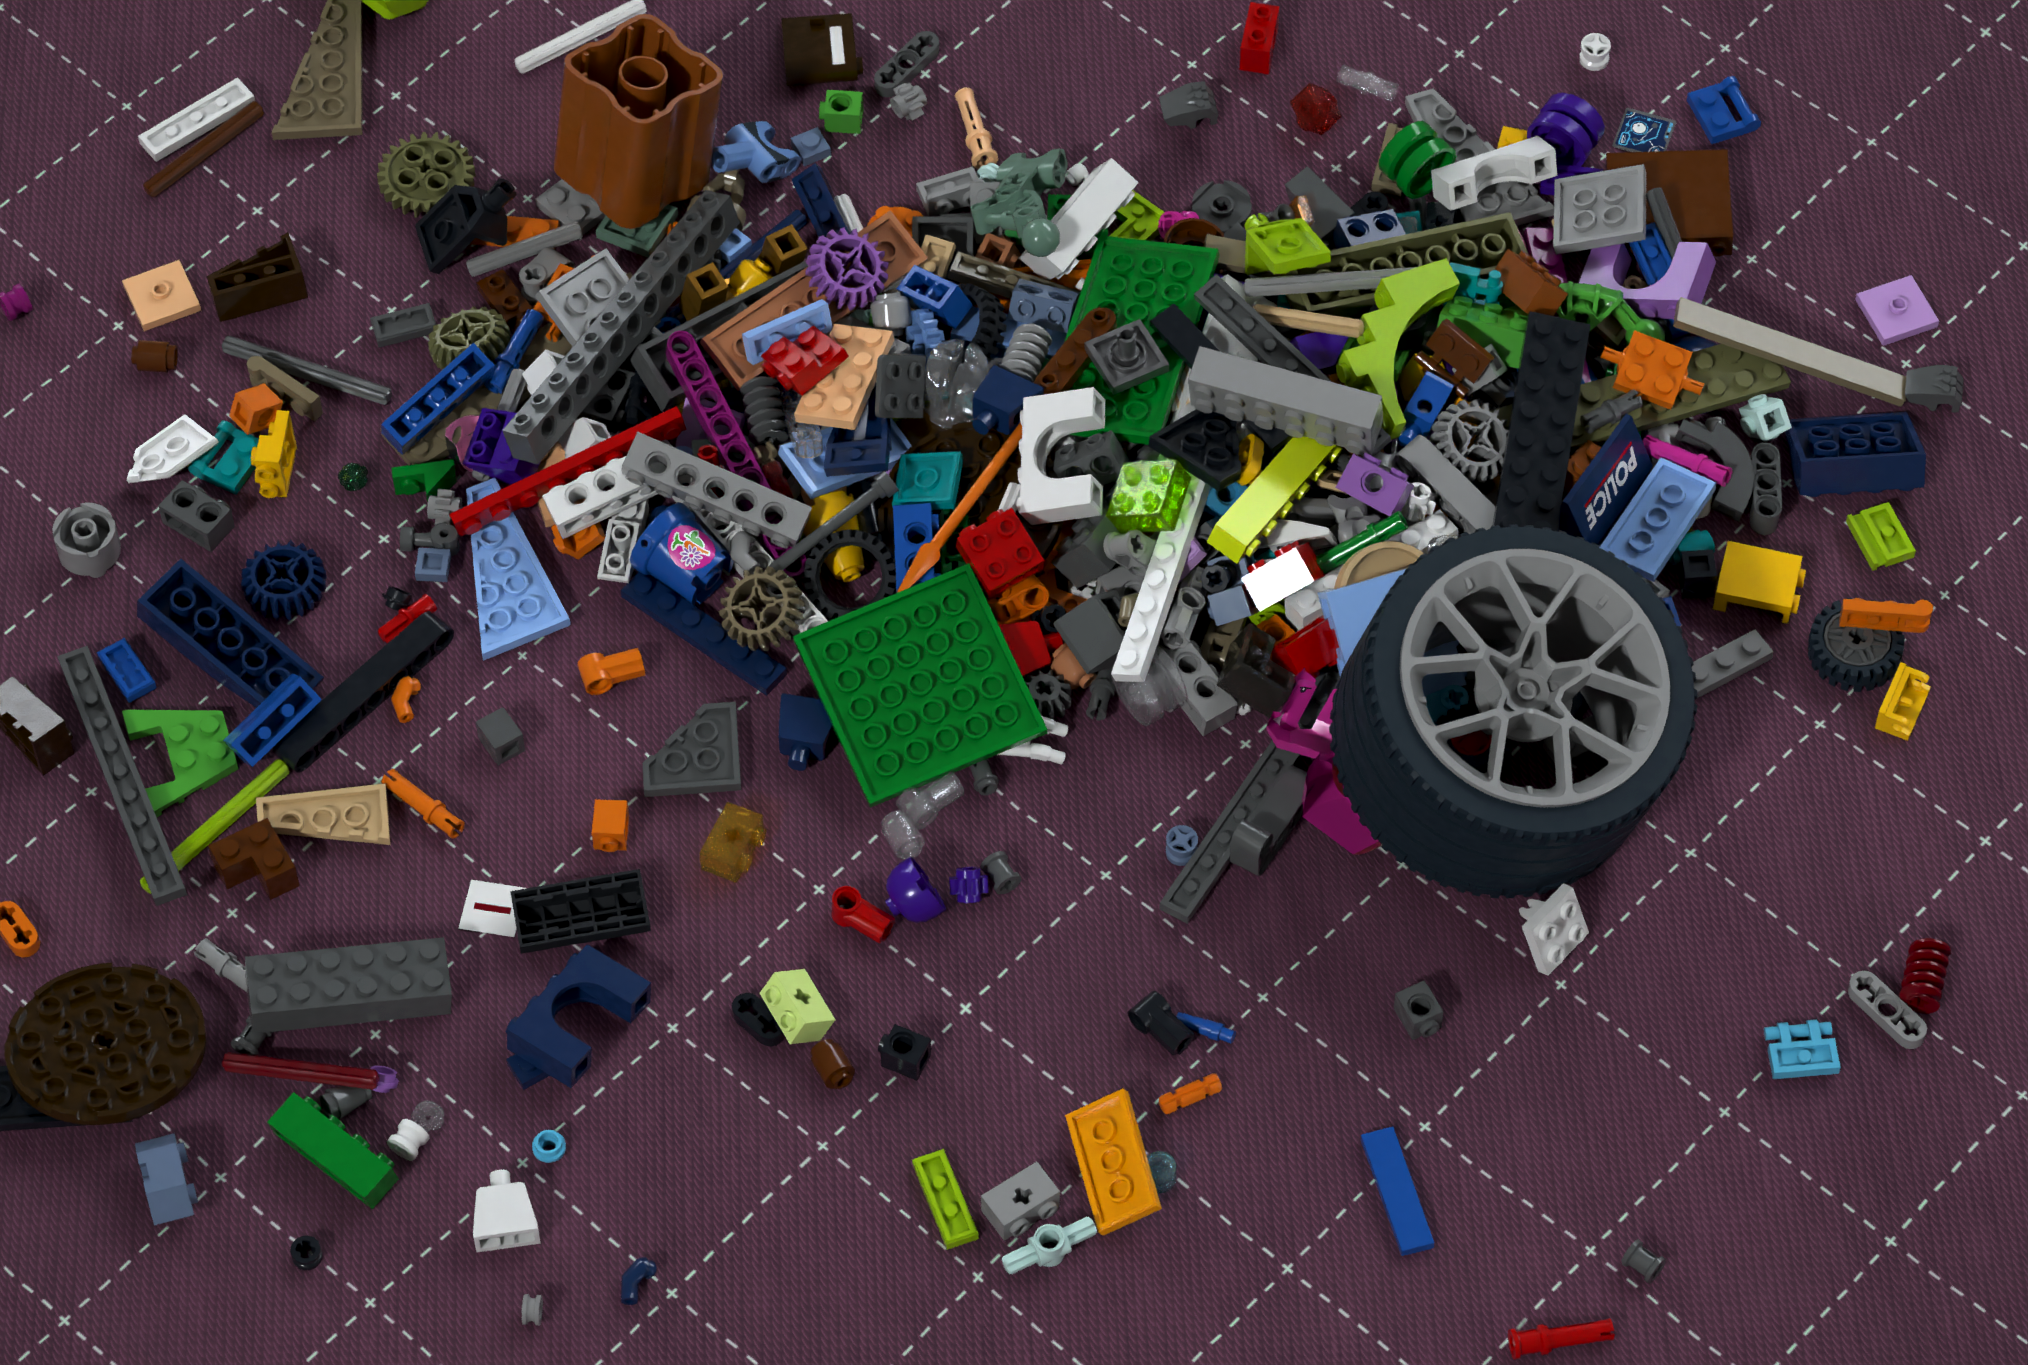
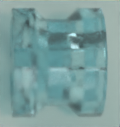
[1147,1151,1177,1193]

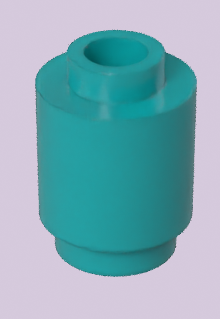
[1668,530,1715,568]

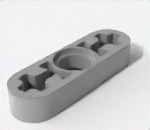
[1848,971,1927,1049]

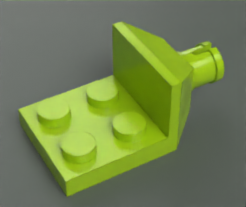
[1245,213,1331,275]

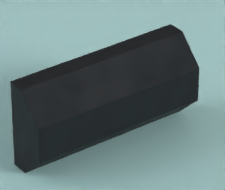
[510,869,651,954]

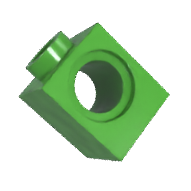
[819,90,864,134]

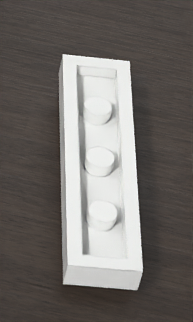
[138,78,255,162]

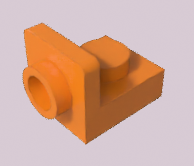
[551,522,605,560]

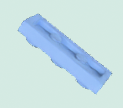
[742,299,833,365]

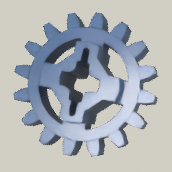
[904,308,945,376]

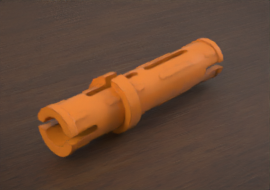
[381,769,465,839]

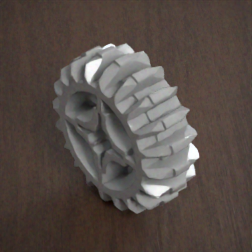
[1429,399,1508,484]

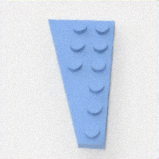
[466,477,570,661]

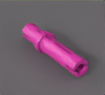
[1643,435,1732,487]

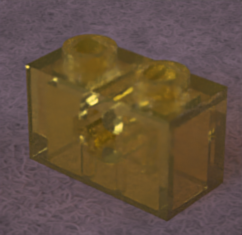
[699,802,767,883]

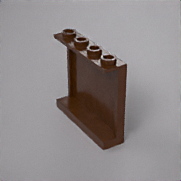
[1606,149,1733,258]

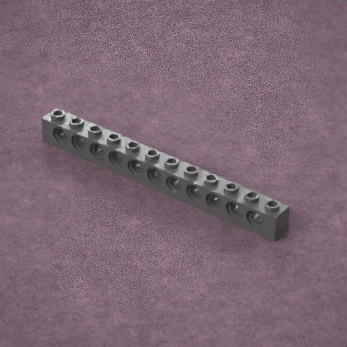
[502,190,740,464]

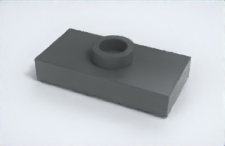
[370,303,436,348]

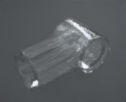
[896,772,964,829]

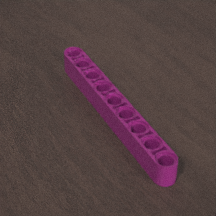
[666,330,807,584]

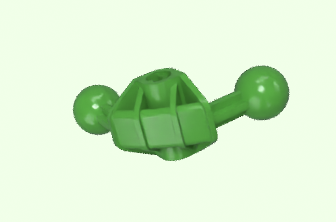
[1503,281,1665,346]

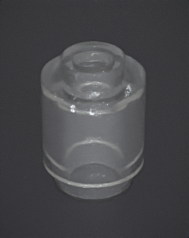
[881,810,925,859]

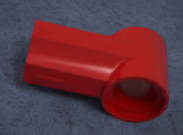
[831,886,895,944]

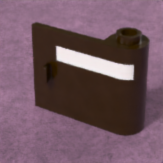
[781,13,863,86]

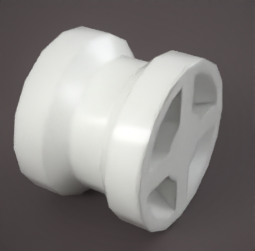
[1579,33,1611,71]
[387,1119,430,1161]

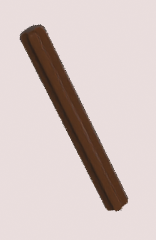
[143,101,264,197]

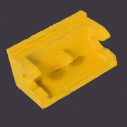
[1875,662,1931,741]

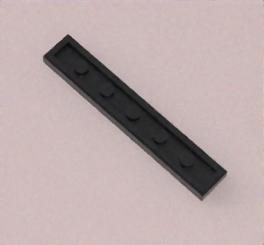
[1150,303,1293,454]

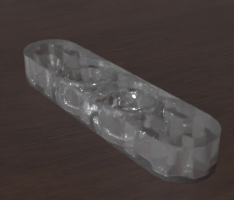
[779,388,823,458]

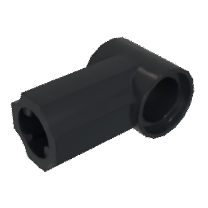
[1127,991,1194,1056]

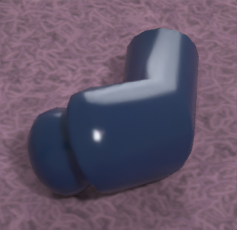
[621,1257,657,1305]

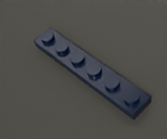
[621,572,787,696]

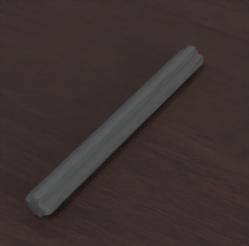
[222,335,392,405]

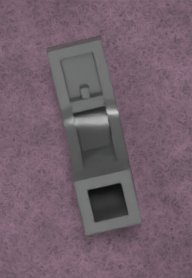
[1675,419,1754,522]

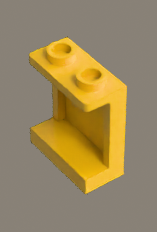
[1713,541,1806,624]

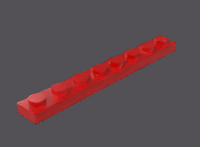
[449,406,687,537]

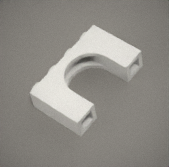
[1017,387,1105,525]

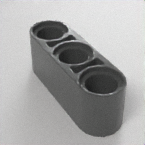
[1749,443,1782,535]

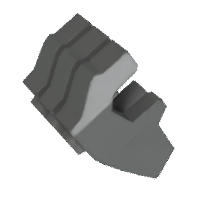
[1159,81,1219,129]
[1905,365,1964,413]

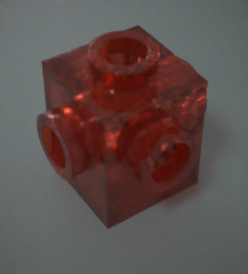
[1290,83,1342,135]

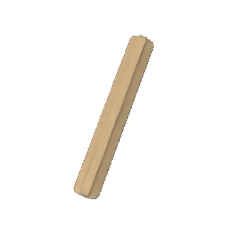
[1252,304,1364,338]

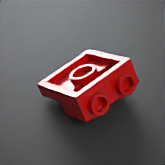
[761,326,849,396]

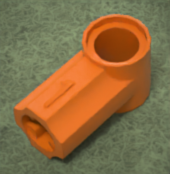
[577,648,645,695]

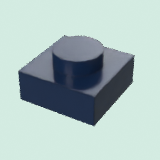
[506,1054,550,1090]

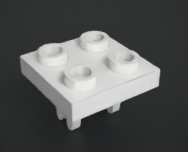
[1519,883,1589,976]

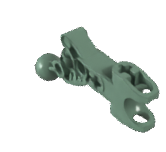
[970,148,1068,257]

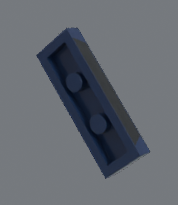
[791,163,851,237]

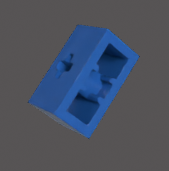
[896,265,973,329]

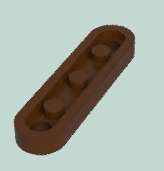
[1034,307,1117,395]

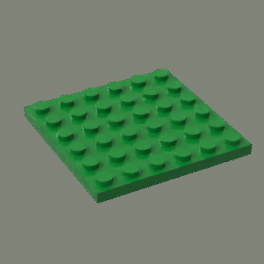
[793,563,1048,808]

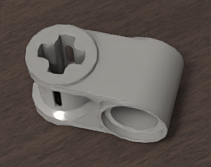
[519,247,575,304]
[1103,530,1157,577]

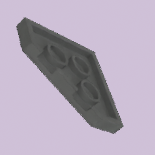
[642,702,741,797]

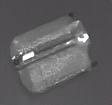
[923,339,989,428]

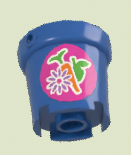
[630,502,734,605]

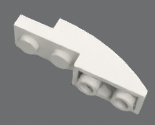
[597,499,649,583]

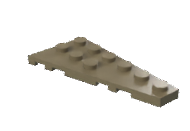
[271,0,363,140]

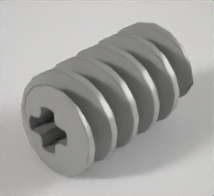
[999,324,1052,383]

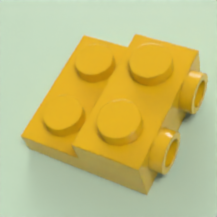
[251,410,297,498]

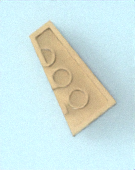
[256,783,391,845]

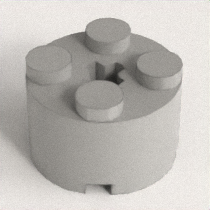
[52,503,121,578]

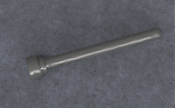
[769,470,899,572]

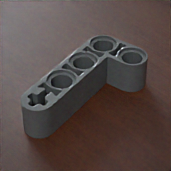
[1230,765,1315,876]

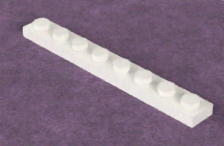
[1111,468,1211,682]

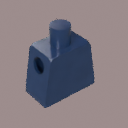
[972,365,1044,435]
[779,693,836,771]

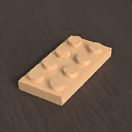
[794,324,895,430]

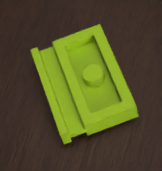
[1846,502,1916,571]

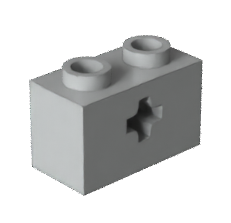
[981,1162,1060,1241]

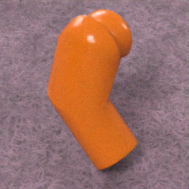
[391,676,421,723]

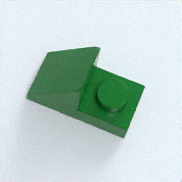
[391,459,457,502]

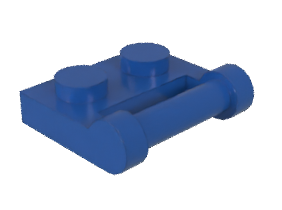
[1687,76,1761,145]

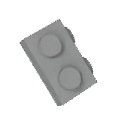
[916,166,984,217]

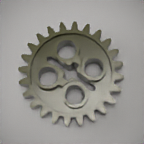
[377,132,476,218]

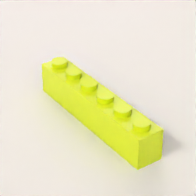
[1207,436,1343,564]

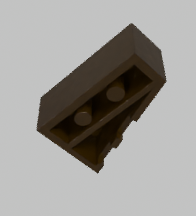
[207,232,308,322]
[0,676,74,776]

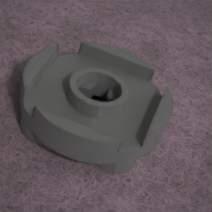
[1192,180,1252,234]

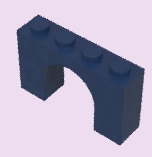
[506,944,651,1088]

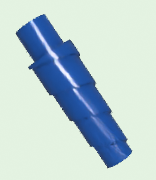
[1176,1012,1236,1044]

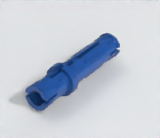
[484,309,545,394]

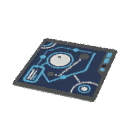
[1612,108,1676,152]

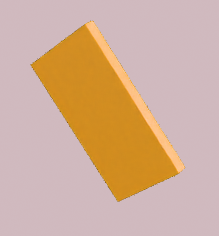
[1065,1088,1162,1236]

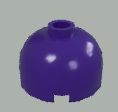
[885,857,947,923]

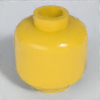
[729,258,773,297]

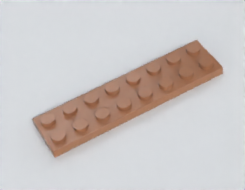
[700,210,928,391]

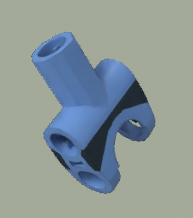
[711,121,801,183]

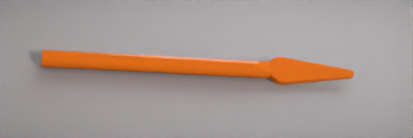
[897,422,1022,593]

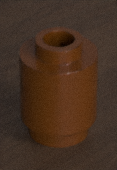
[131,340,178,373]
[810,1039,855,1089]

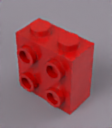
[956,508,1045,600]

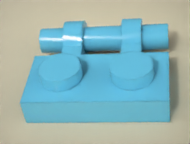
[1764,1019,1841,1079]

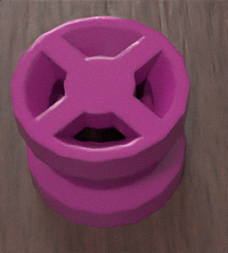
[0,283,33,321]

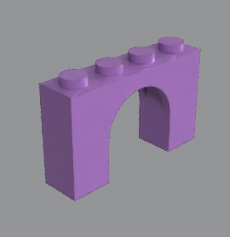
[1579,242,1716,320]

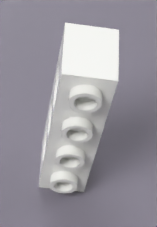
[542,456,666,539]

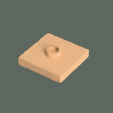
[122,260,201,331]

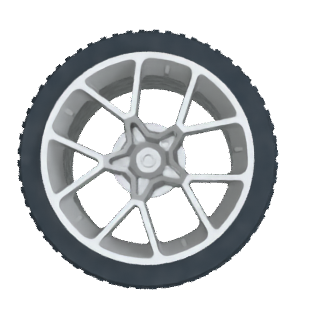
[1329,524,1698,898]

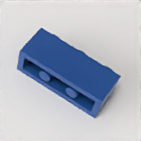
[223,673,322,767]

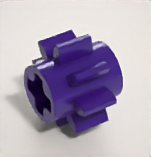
[949,867,989,903]

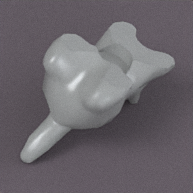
[1327,495,1382,543]

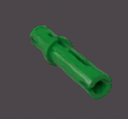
[1316,511,1408,574]

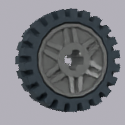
[1808,598,1905,692]

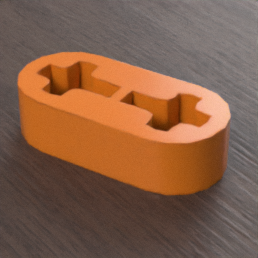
[0,901,40,957]

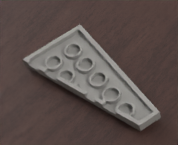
[1405,89,1554,226]

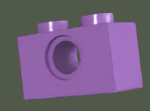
[1335,453,1415,516]

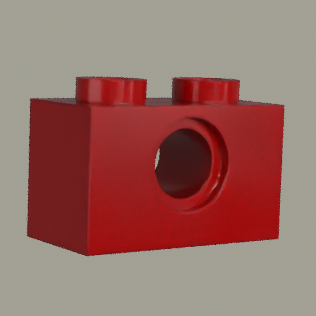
[1239,2,1280,74]

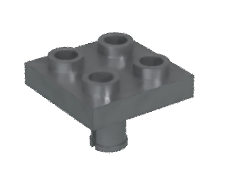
[1084,319,1169,395]

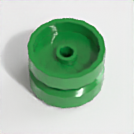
[1378,121,1456,199]

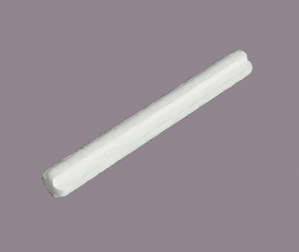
[515,0,646,74]

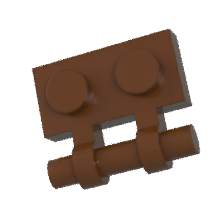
[1414,318,1495,399]

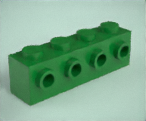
[267,1092,399,1209]

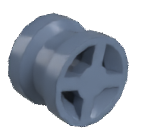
[1165,825,1198,866]

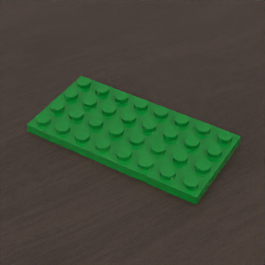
[1050,235,1220,445]

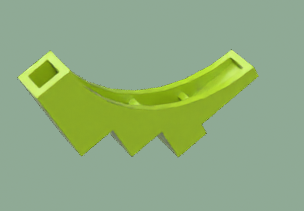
[1336,258,1460,440]

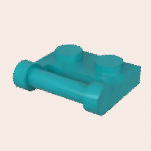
[188,420,259,495]

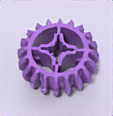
[805,227,888,311]

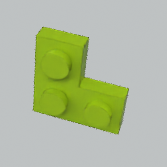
[1110,190,1164,241]

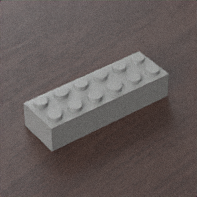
[1188,346,1383,455]

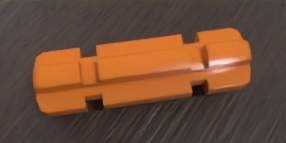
[1159,1073,1222,1114]

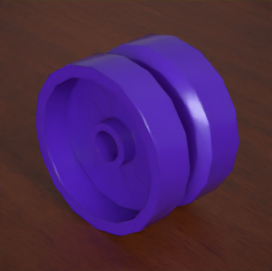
[1527,93,1605,167]

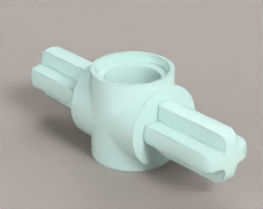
[1002,1217,1097,1274]

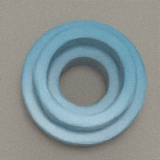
[532,1130,566,1163]

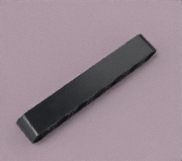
[273,611,454,773]

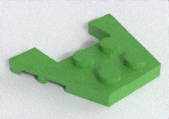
[122,710,238,817]

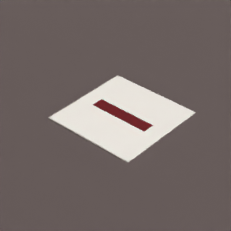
[458,880,526,937]

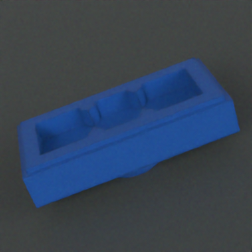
[97,638,157,703]

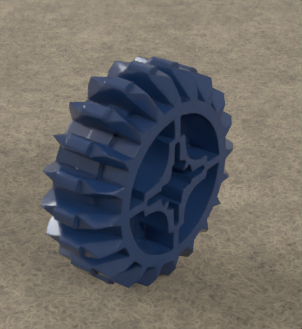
[241,540,327,621]

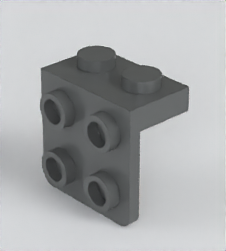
[875,353,926,418]

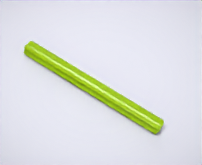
[140,759,290,894]

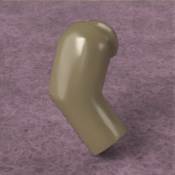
[1118,592,1139,627]

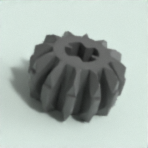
[1025,669,1072,719]

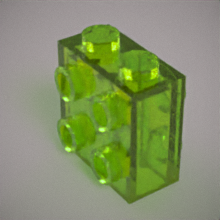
[1106,459,1191,533]

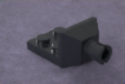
[414,178,516,274]

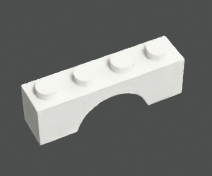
[1431,136,1557,211]
[522,350,611,458]

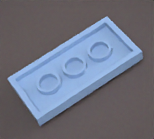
[778,418,912,499]
[1599,457,1716,582]

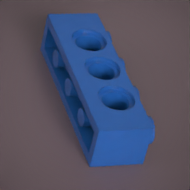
[381,343,495,455]
[893,503,941,592]

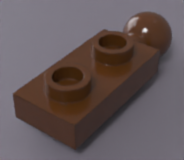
[476,269,539,335]

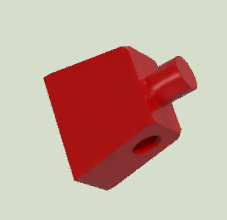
[999,621,1063,680]

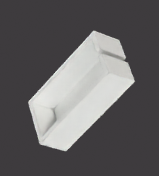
[1019,158,1139,281]

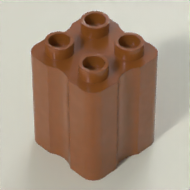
[554,14,723,229]

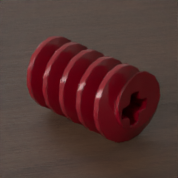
[1899,938,1951,1014]

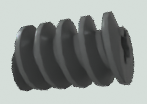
[740,376,788,447]

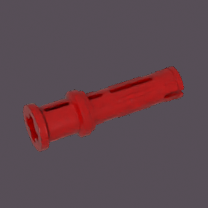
[1508,1318,1615,1360]

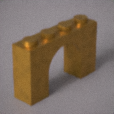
[679,224,808,321]

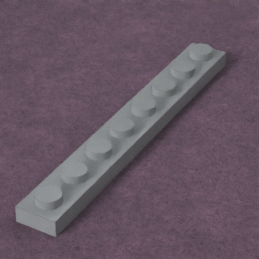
[1542,629,1773,765]

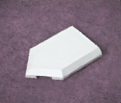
[127,415,219,483]

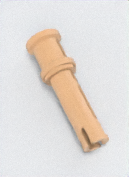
[955,88,998,169]

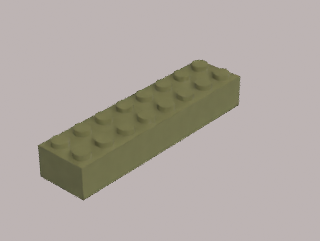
[1280,212,1528,331]

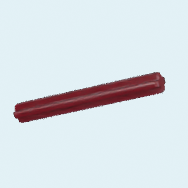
[222,1052,380,1090]

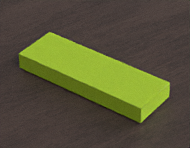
[912,1149,979,1250]

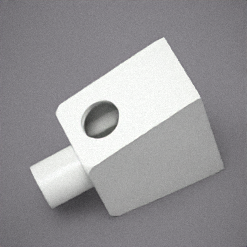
[473,1170,541,1252]

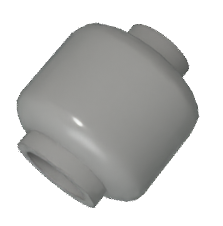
[870,291,912,337]

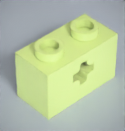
[760,969,835,1044]

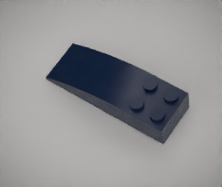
[137,559,324,708]

